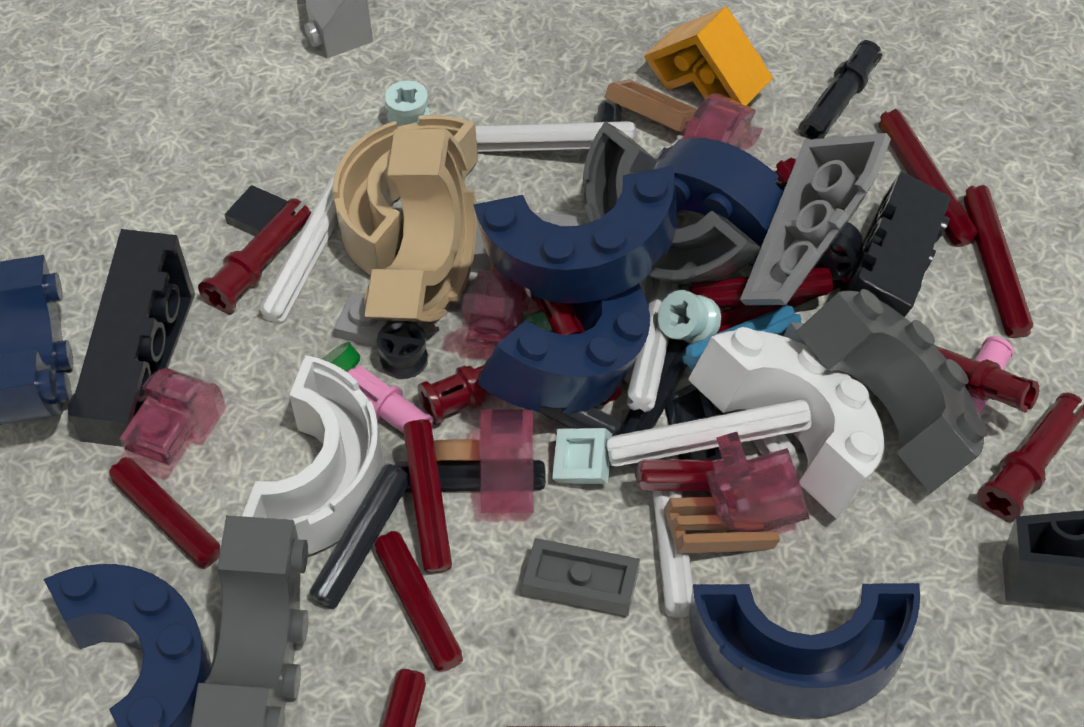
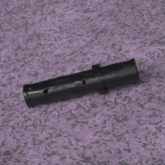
[798,40,883,140]

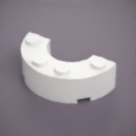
[688,327,884,519]
[242,355,384,555]

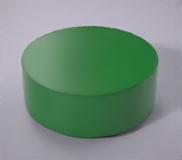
[322,342,360,372]

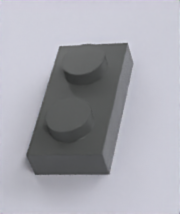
[522,538,640,616]

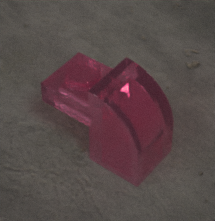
[682,93,763,148]
[461,270,530,350]
[120,368,227,465]
[479,409,535,513]
[705,431,810,532]

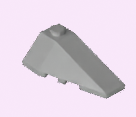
[304,0,373,58]
[740,133,891,305]

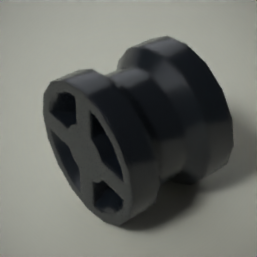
[813,222,863,280]
[377,321,428,379]

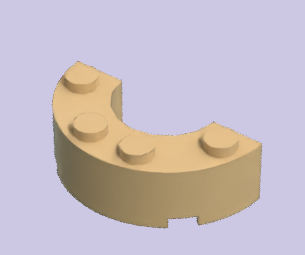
[333,115,478,275]
[364,128,477,322]

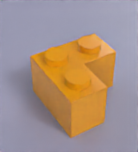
[644,6,773,115]

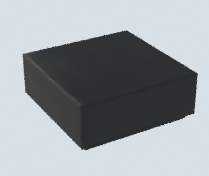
[224,185,287,236]

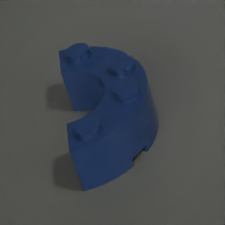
[654,137,783,267]
[474,166,677,303]
[0,255,74,425]
[478,283,650,414]
[44,564,212,727]
[689,583,920,718]

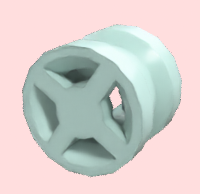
[384,80,430,127]
[658,290,721,344]

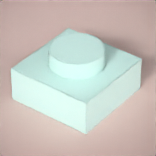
[552,428,612,484]

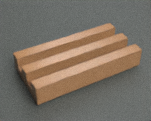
[604,79,701,132]
[663,496,780,554]

